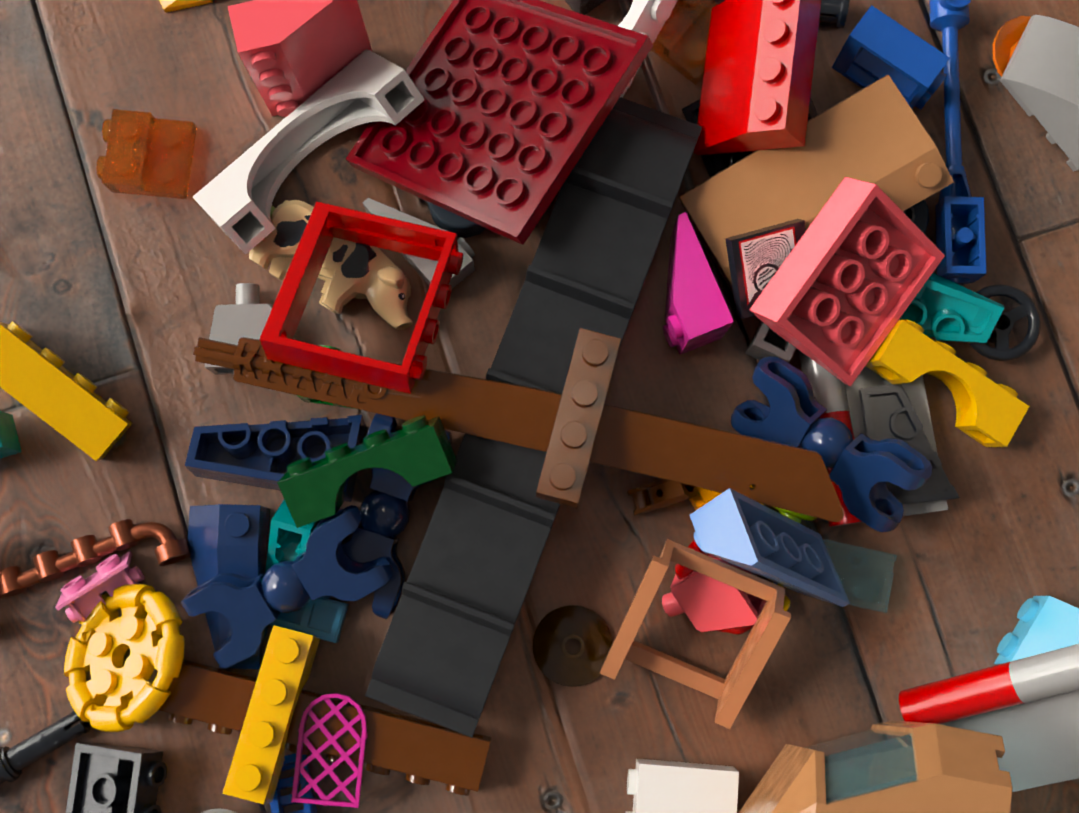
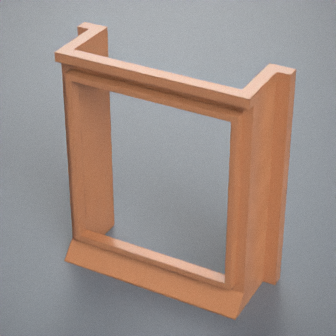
[600,539,791,729]

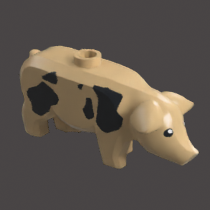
[249,200,413,330]

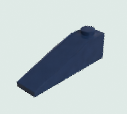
[187,504,270,669]

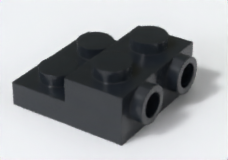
[66,742,167,813]

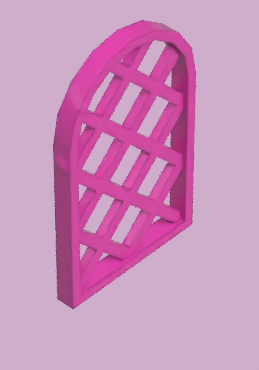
[291,693,368,808]

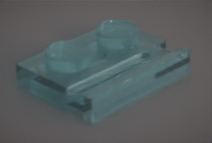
[805,539,897,613]

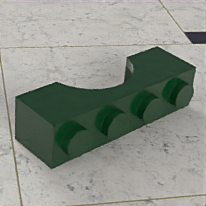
[277,415,458,528]

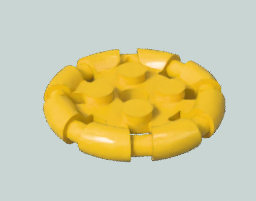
[64,583,185,732]

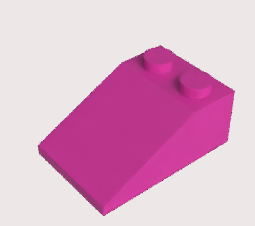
[663,212,734,355]

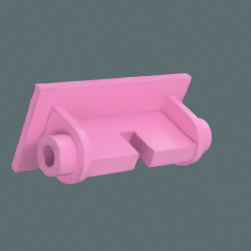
[55,551,145,623]

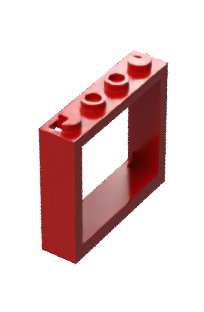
[259,201,463,394]

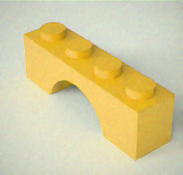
[866,319,1030,447]
[222,625,320,805]

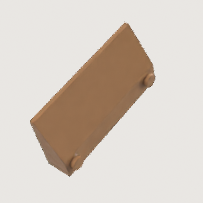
[678,75,954,297]

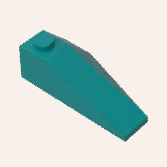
[899,273,1004,343]

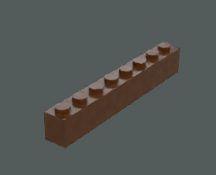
[159,659,492,796]

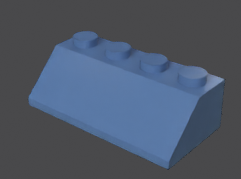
[690,488,850,607]

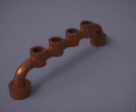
[0,519,191,635]

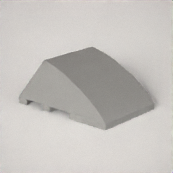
[1000,14,1079,172]

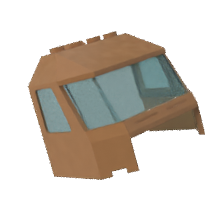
[739,721,1013,813]

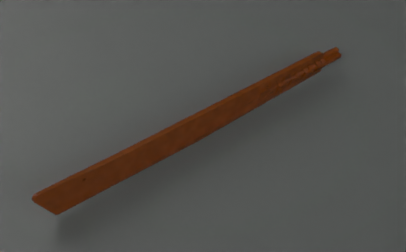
[193,337,844,522]

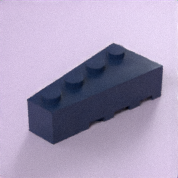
[185,415,367,502]

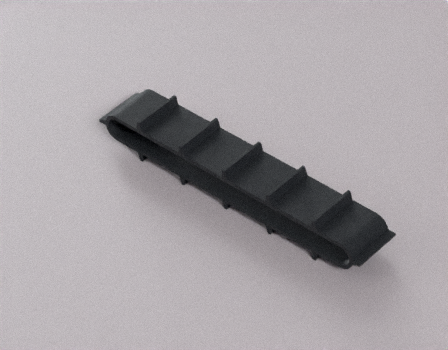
[365,97,702,738]

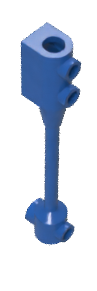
[929,0,987,285]

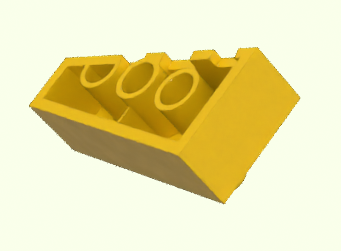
[0,321,133,461]

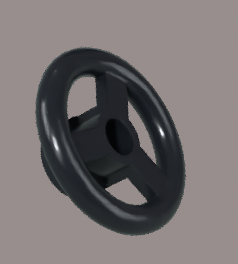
[968,284,1041,361]

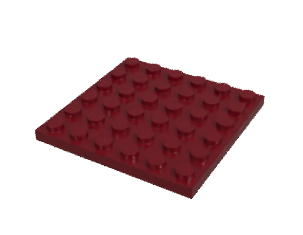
[346,0,653,245]

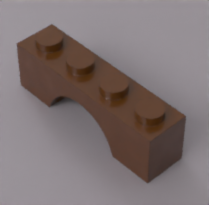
[536,328,621,508]

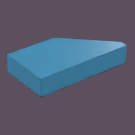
[270,597,349,643]

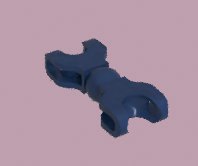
[731,356,932,532]
[322,413,452,619]
[181,505,395,669]

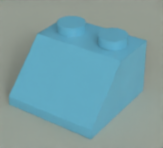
[994,596,1079,665]

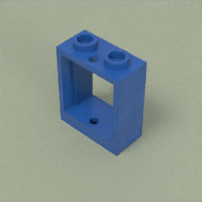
[831,5,950,110]

